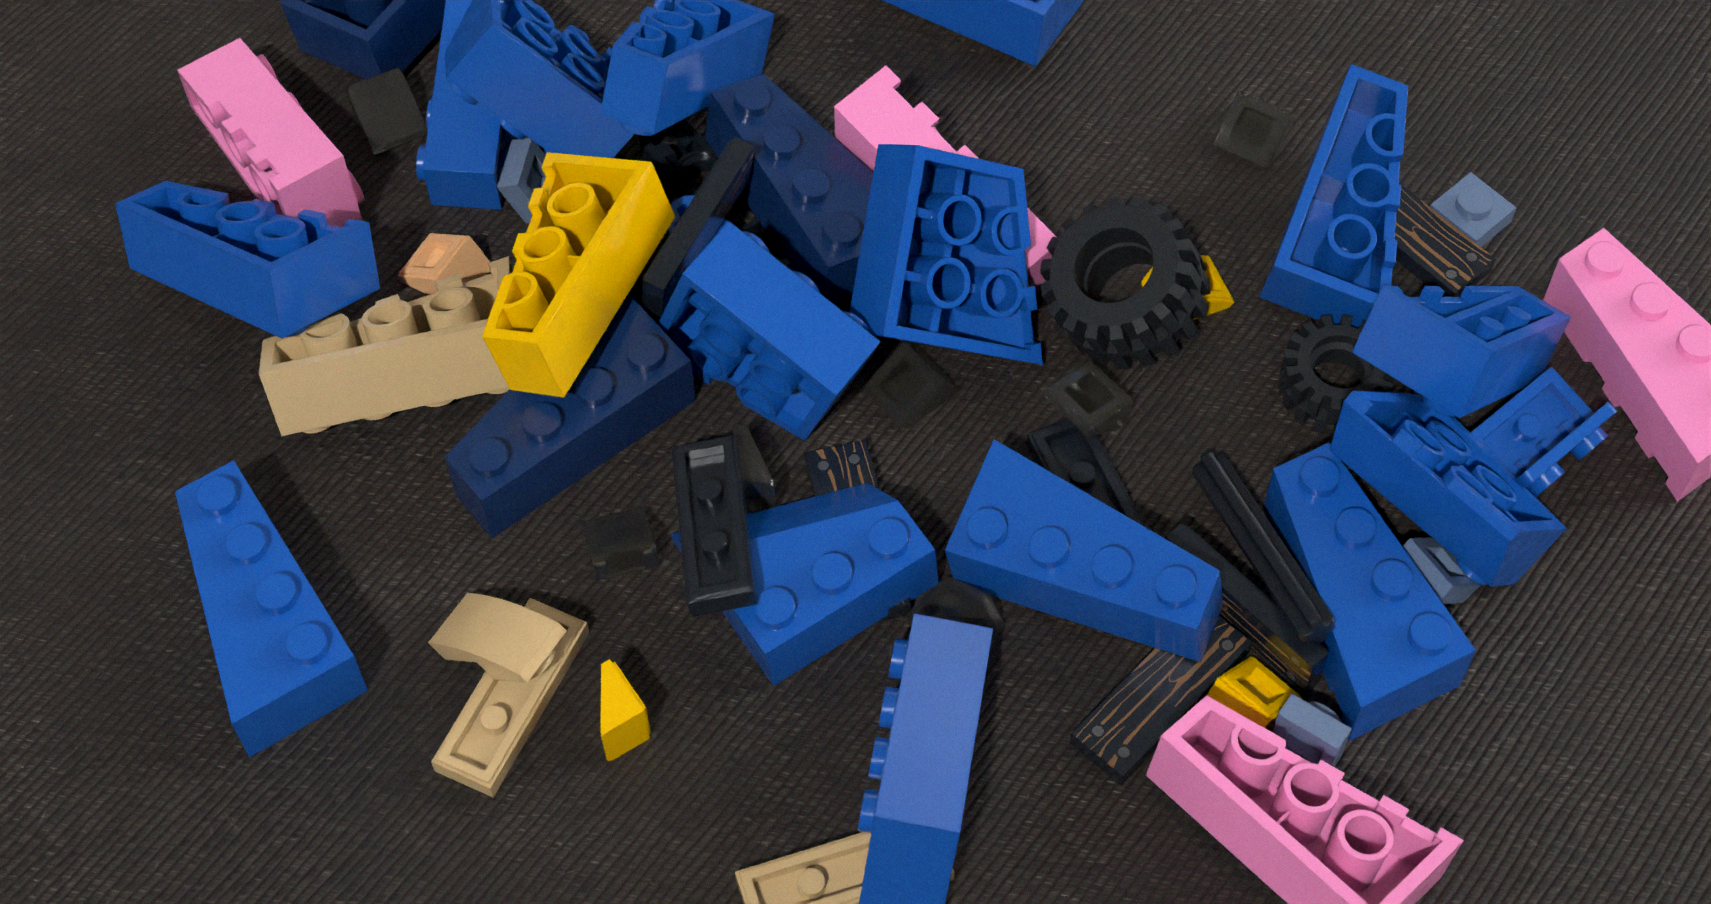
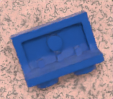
[1471,366,1617,497]

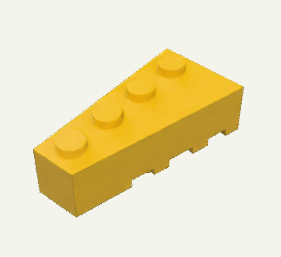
[482,152,675,398]

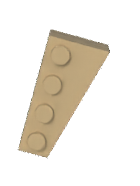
[259,256,513,436]

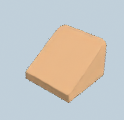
[397,233,490,295]

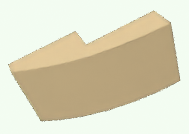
[428,593,567,683]

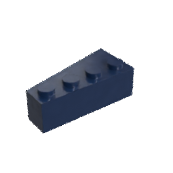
[280,0,446,89]
[704,74,873,306]
[444,293,696,538]

